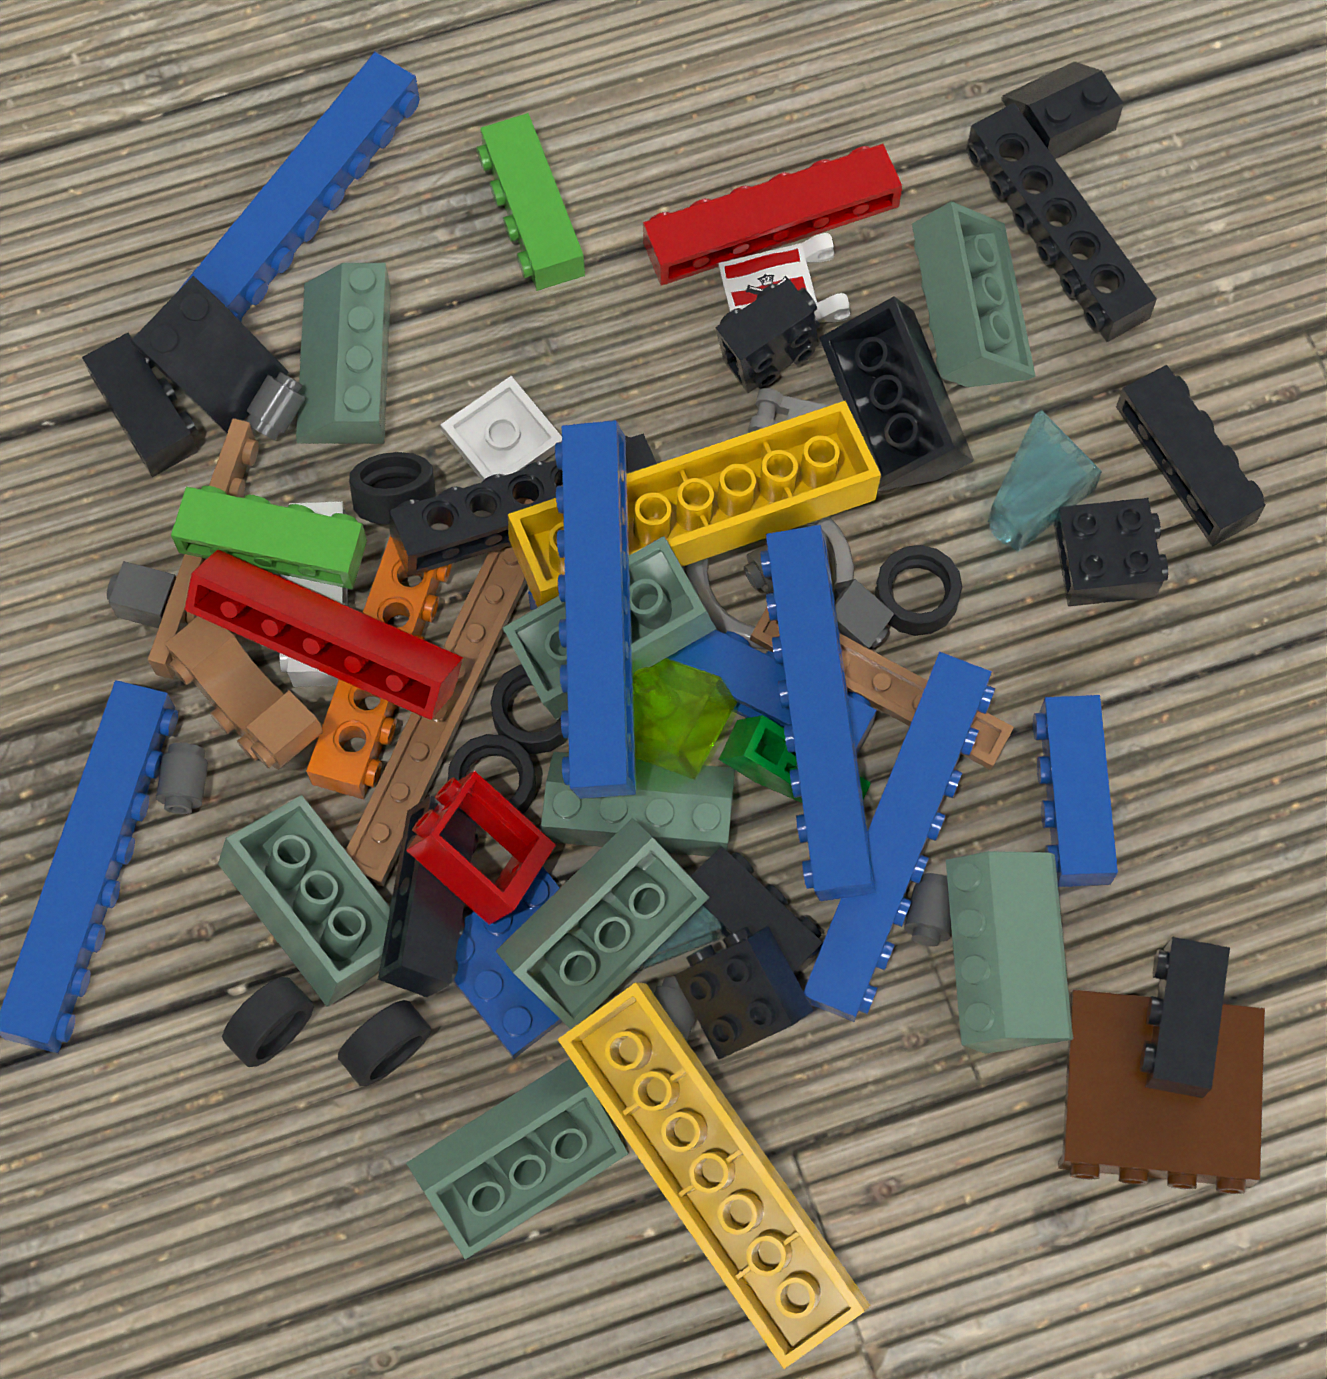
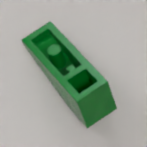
[718,715,871,803]

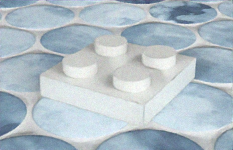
[441,376,562,481]

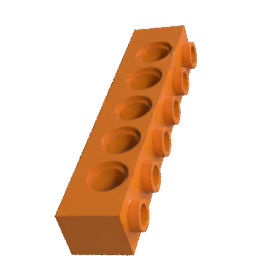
[306,535,453,800]

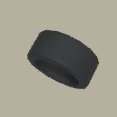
[349,452,436,525]
[874,545,962,636]
[490,664,567,754]
[447,734,536,814]
[222,977,314,1067]
[338,1000,431,1086]

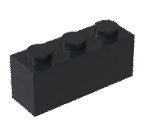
[82,332,198,477]
[690,846,823,978]
[1140,937,1230,1098]

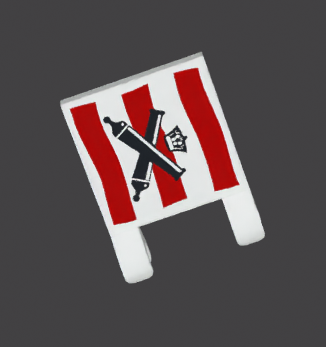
[718,233,850,323]

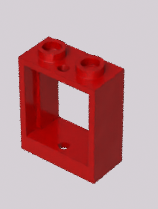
[406,770,556,925]

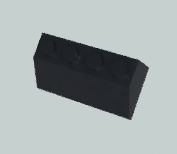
[819,296,974,491]

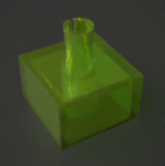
[632,658,737,780]

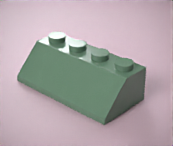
[912,201,1036,387]
[296,263,391,444]
[502,536,716,720]
[541,752,735,857]
[218,795,390,1007]
[496,818,710,1029]
[946,851,1073,1054]
[406,1059,628,1260]

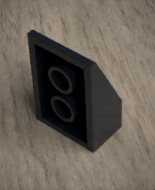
[131,276,289,433]

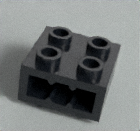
[715,278,820,393]
[1054,498,1168,607]
[674,926,813,1060]

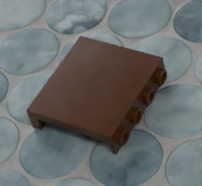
[1058,989,1265,1194]

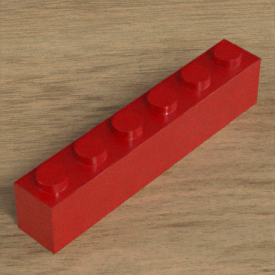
[643,144,902,286]
[184,549,463,720]

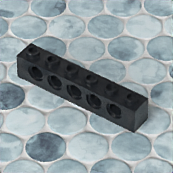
[966,103,1157,342]
[389,433,657,577]

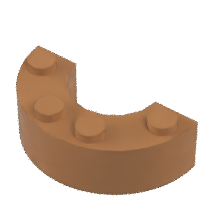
[165,616,323,770]

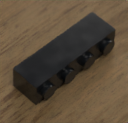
[1116,364,1266,547]
[378,795,478,998]

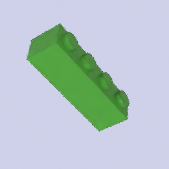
[476,113,585,291]
[171,486,367,590]

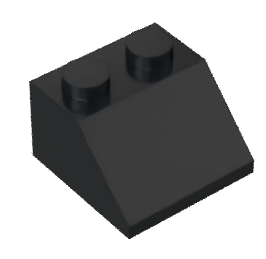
[1001,61,1124,159]

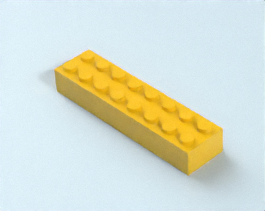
[508,401,881,608]
[557,982,871,1369]

